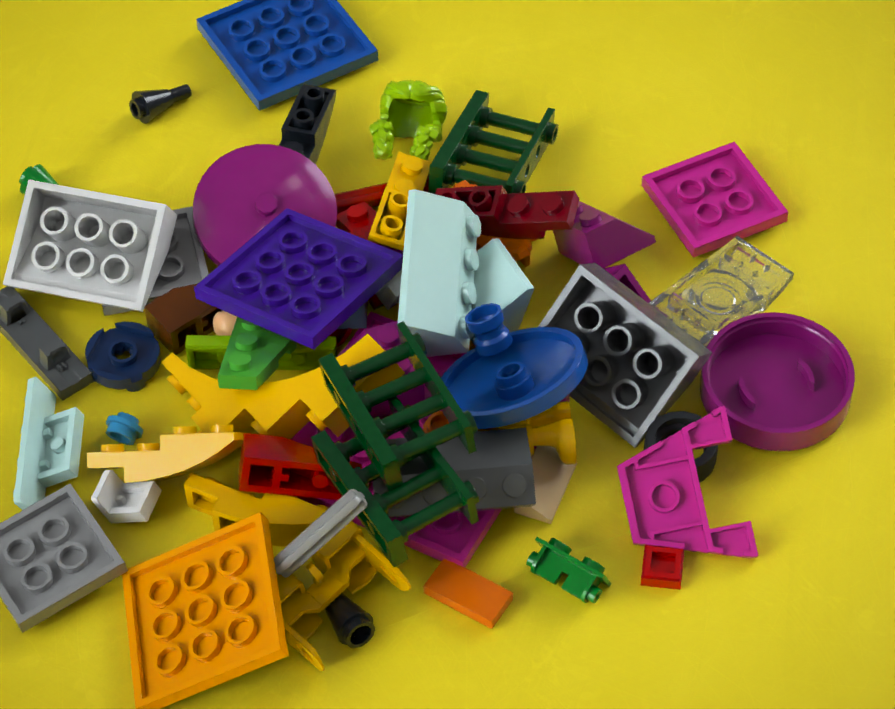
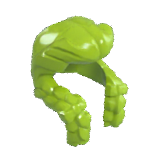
[370,80,447,160]

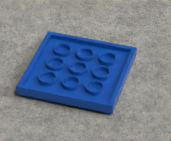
[196,0,378,111]

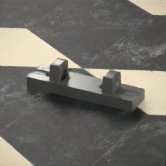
[0,286,94,401]

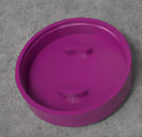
[700,312,855,451]

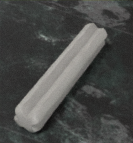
[273,489,368,578]

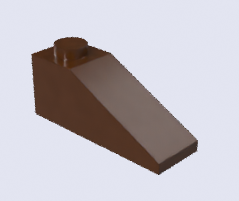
[144,283,222,355]

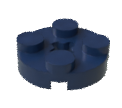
[85,322,161,392]

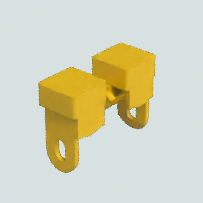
[277,521,411,671]

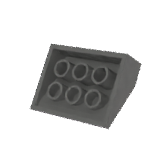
[538,263,713,448]

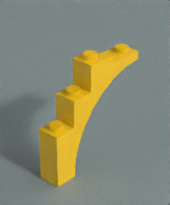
[161,334,405,456]

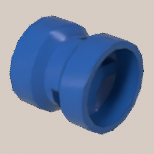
[465,303,513,356]

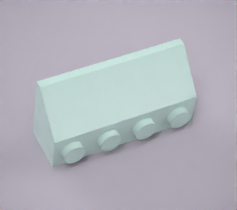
[397,189,481,357]

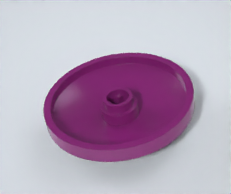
[192,144,337,266]

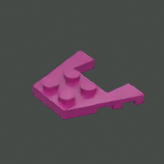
[617,406,759,558]

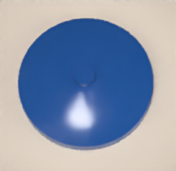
[441,327,588,429]

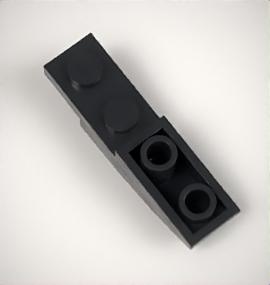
[279,84,336,164]

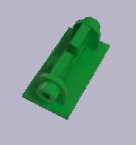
[526,537,611,603]

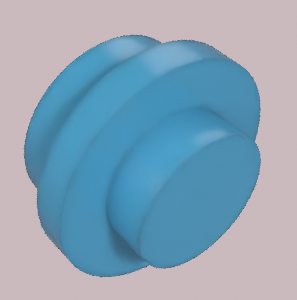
[106,412,143,445]

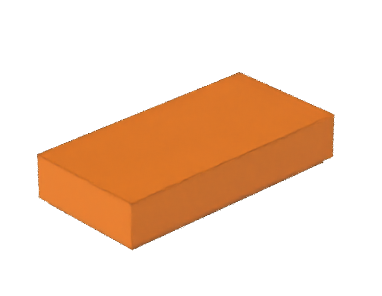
[423,559,513,629]

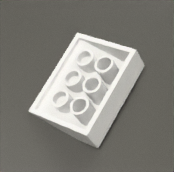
[3,180,177,312]

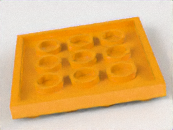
[122,512,289,709]

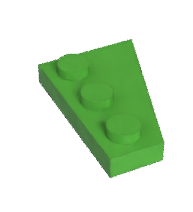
[218,317,297,390]

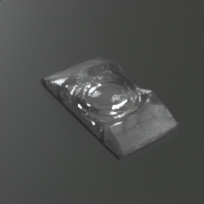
[649,235,794,347]

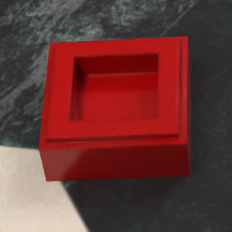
[641,545,685,590]

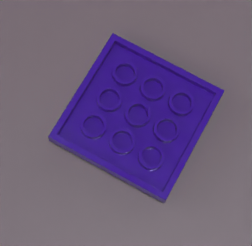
[194,208,403,350]

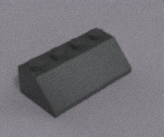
[371,427,536,519]

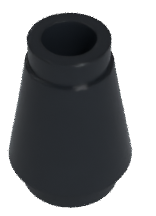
[325,593,375,648]

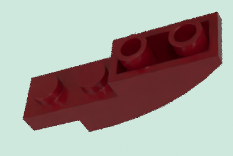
[435,185,580,239]

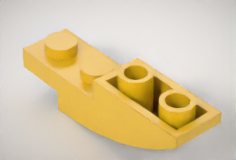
[368,151,432,251]
[87,425,244,483]
[184,473,328,546]

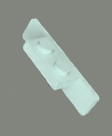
[13,377,84,510]

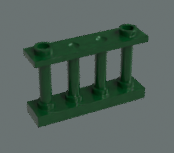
[428,90,558,194]
[318,321,478,491]
[311,397,479,567]

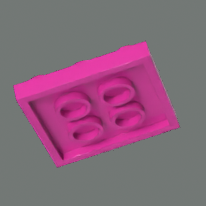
[641,141,788,258]

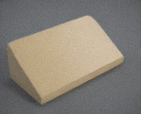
[514,446,577,524]

